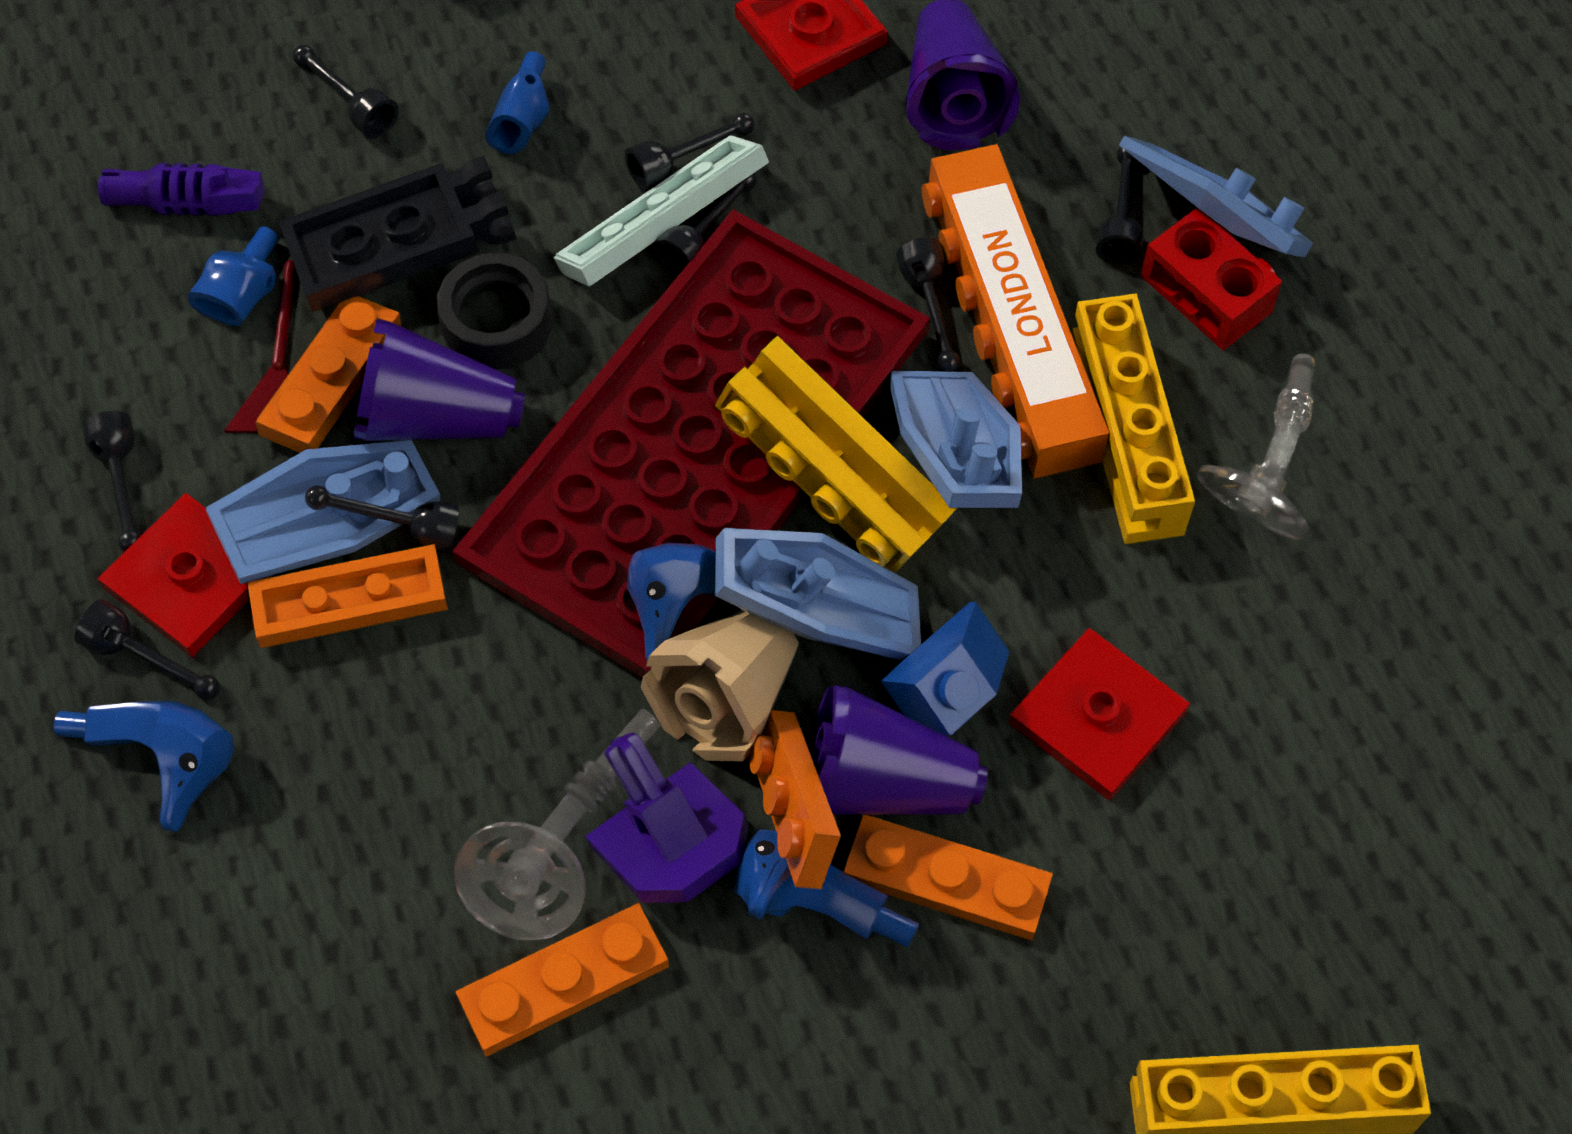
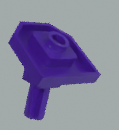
[585,732,749,903]

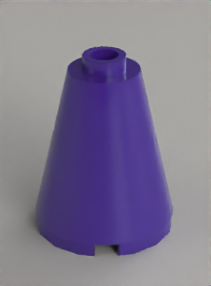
[905,0,1021,151]
[353,319,525,441]
[809,685,987,815]

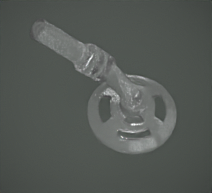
[1197,353,1315,540]
[454,709,661,941]

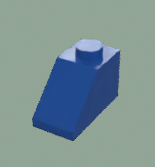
[880,602,1010,736]

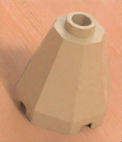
[640,610,799,761]

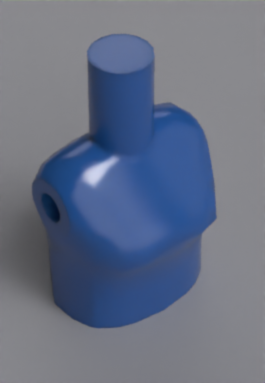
[485,51,549,154]
[188,226,279,326]

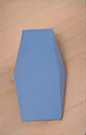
[1119,136,1313,257]
[889,371,1022,508]
[206,440,440,584]
[715,528,921,661]

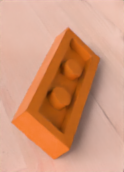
[255,296,401,453]
[247,544,448,648]
[749,710,841,889]
[844,815,1053,941]
[455,903,669,1057]

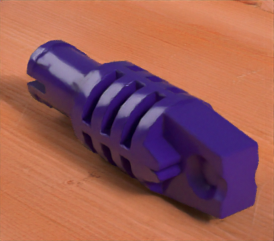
[98,163,265,216]

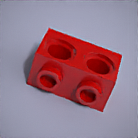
[1140,208,1283,351]

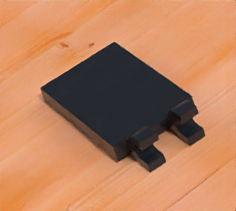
[278,155,517,312]

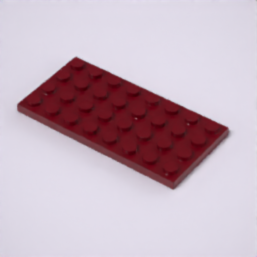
[452,209,930,678]

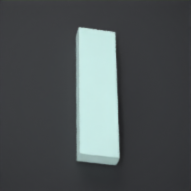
[553,135,769,287]

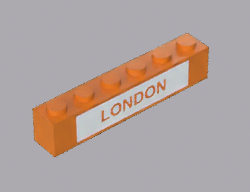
[922,144,1110,479]

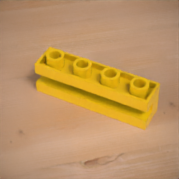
[1071,293,1195,544]
[715,336,957,573]
[1130,1045,1431,1134]

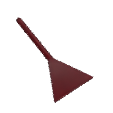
[224,260,296,433]

